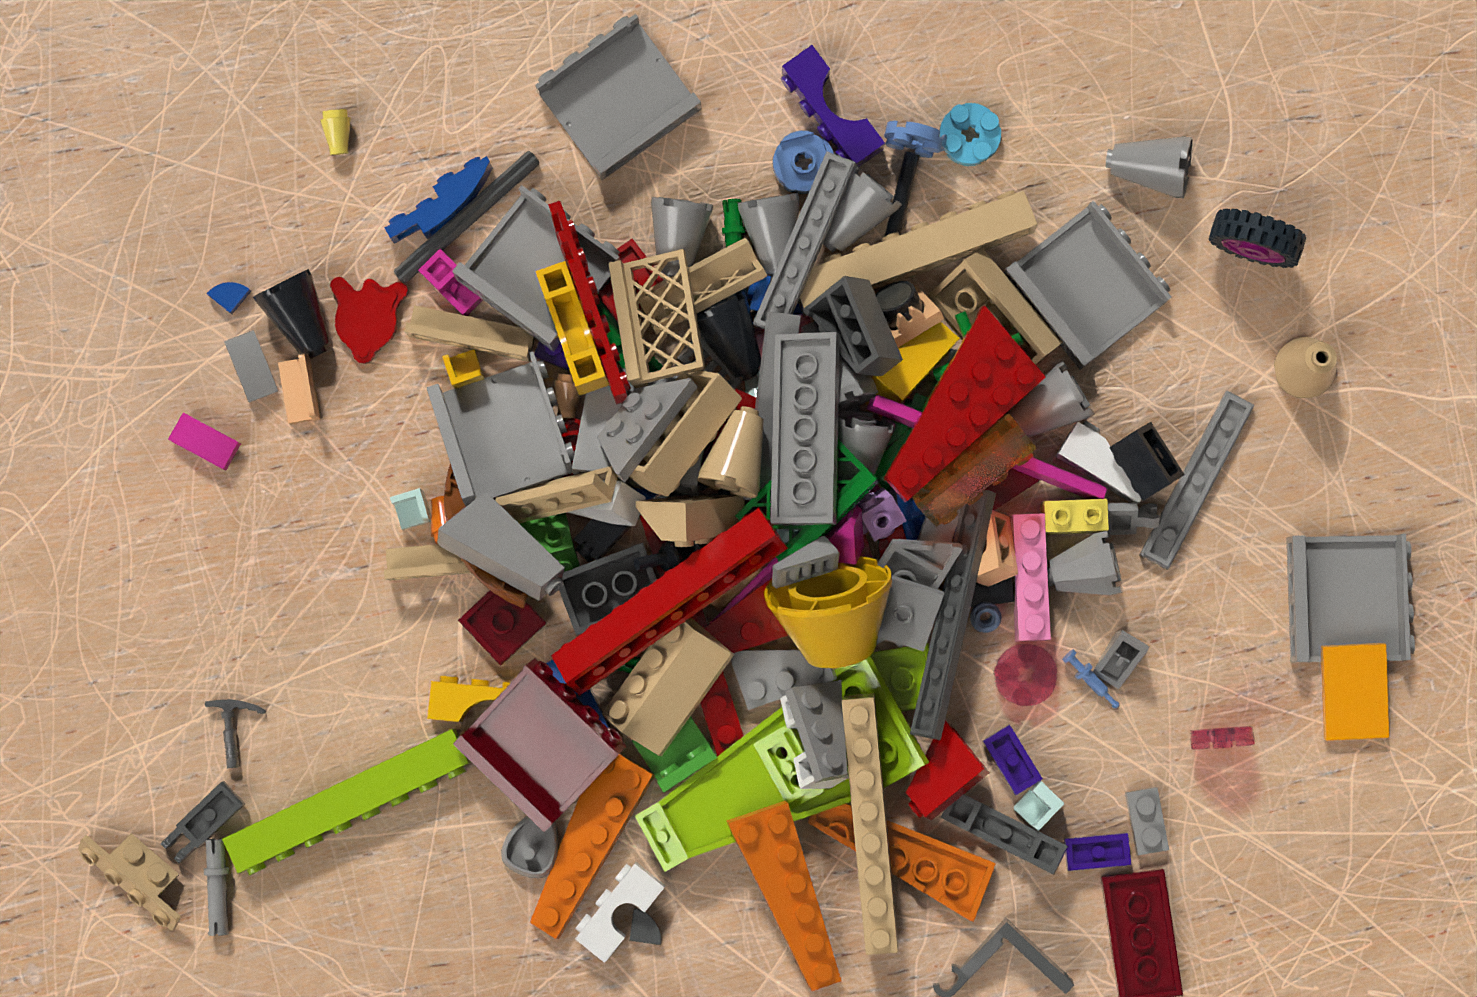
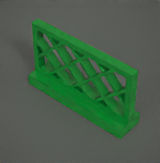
[735,439,880,562]

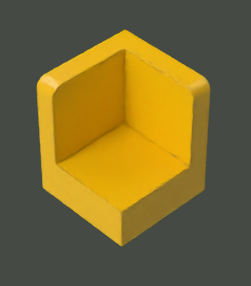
[442,349,484,389]

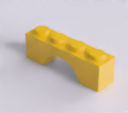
[535,261,609,396]
[427,676,510,722]

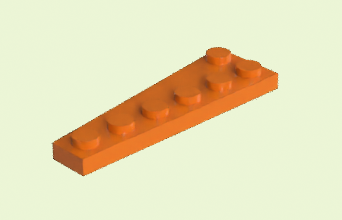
[530,754,656,939]
[726,801,842,991]
[807,804,996,922]

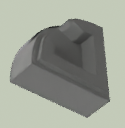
[629,908,661,945]

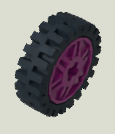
[1209,208,1306,268]

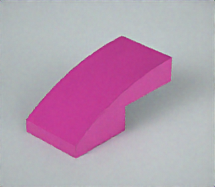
[418,249,483,316]
[168,413,241,471]

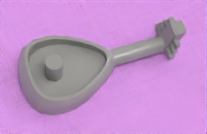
[501,816,559,879]

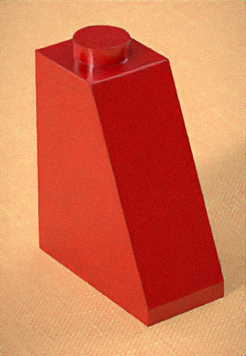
[906,720,990,821]

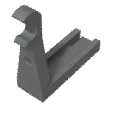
[933,917,1074,997]

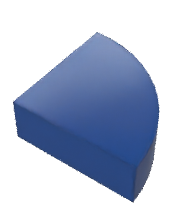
[206,282,251,314]

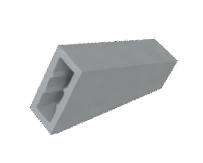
[437,491,564,601]

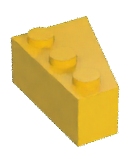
[865,322,960,418]

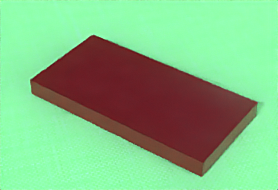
[1100,868,1183,997]

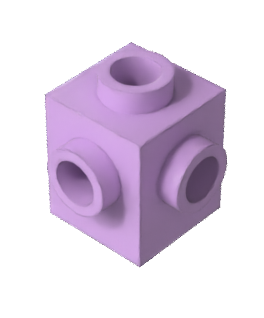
[855,487,906,541]

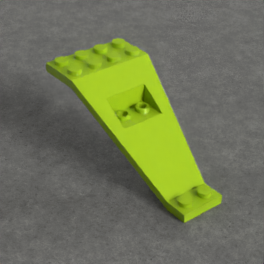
[635,656,929,872]

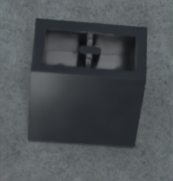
[1109,422,1185,501]

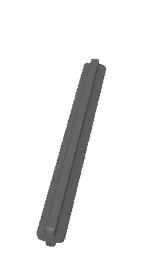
[394,151,539,283]

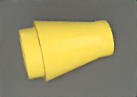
[320,109,351,155]

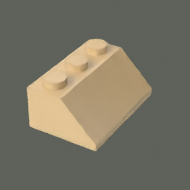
[635,494,745,547]

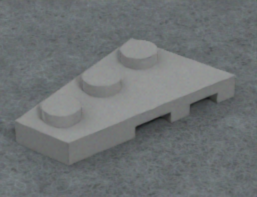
[731,649,837,710]
[785,680,847,783]

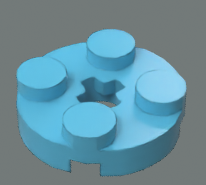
[939,103,1001,166]

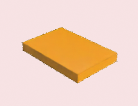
[1321,643,1389,741]

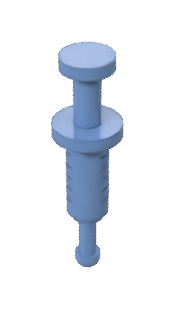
[1062,649,1119,709]

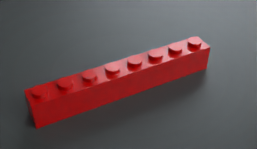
[551,508,788,695]

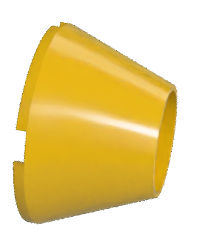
[764,556,892,668]

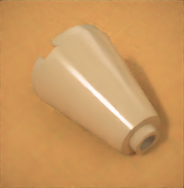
[1274,337,1337,398]
[697,406,764,498]

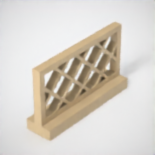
[608,249,705,388]

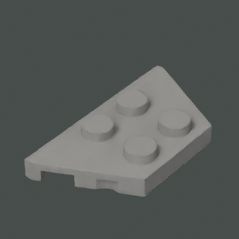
[597,378,697,482]
[878,539,963,647]

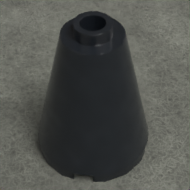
[253,269,330,359]
[696,290,761,381]

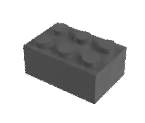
[559,543,657,636]

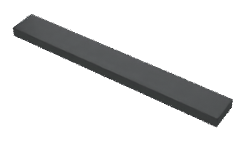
[910,488,996,740]

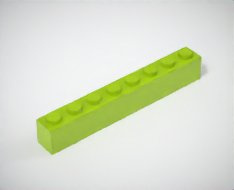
[222,729,471,876]

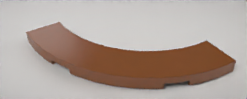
[444,464,529,609]

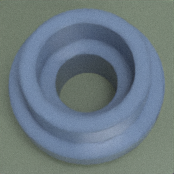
[970,602,1002,633]

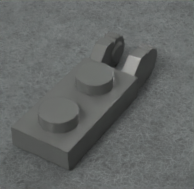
[161,781,245,863]

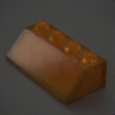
[912,414,1037,527]

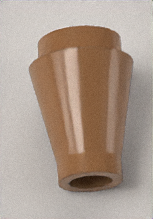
[554,373,581,418]

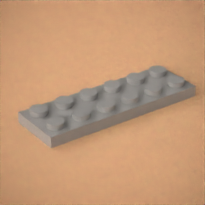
[771,332,840,525]

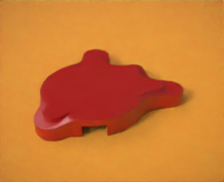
[330,277,408,364]

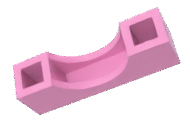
[1010,513,1051,642]

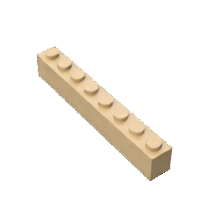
[798,190,1038,316]
[842,693,899,955]

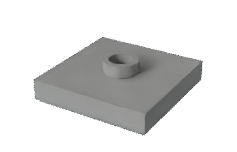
[878,575,944,651]

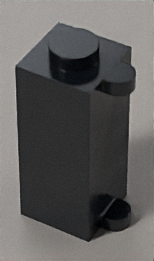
[574,514,641,562]

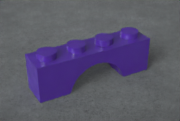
[780,45,885,167]

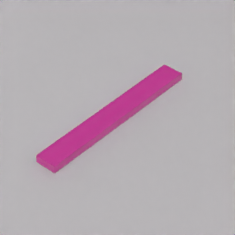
[866,395,1107,500]

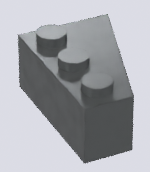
[802,276,903,376]

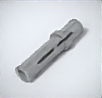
[204,838,229,936]

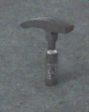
[205,699,266,769]

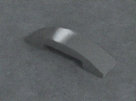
[941,794,1068,875]

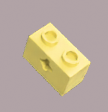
[1040,499,1109,535]

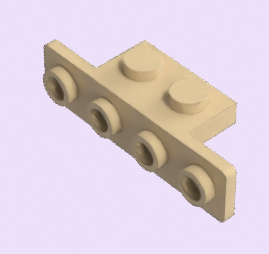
[78,833,181,931]

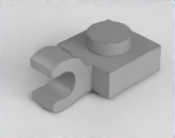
[1108,502,1160,535]

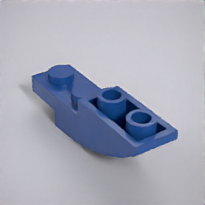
[384,156,493,244]

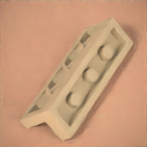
[639,238,767,335]
[404,305,535,362]
[495,466,618,523]
[384,544,471,581]

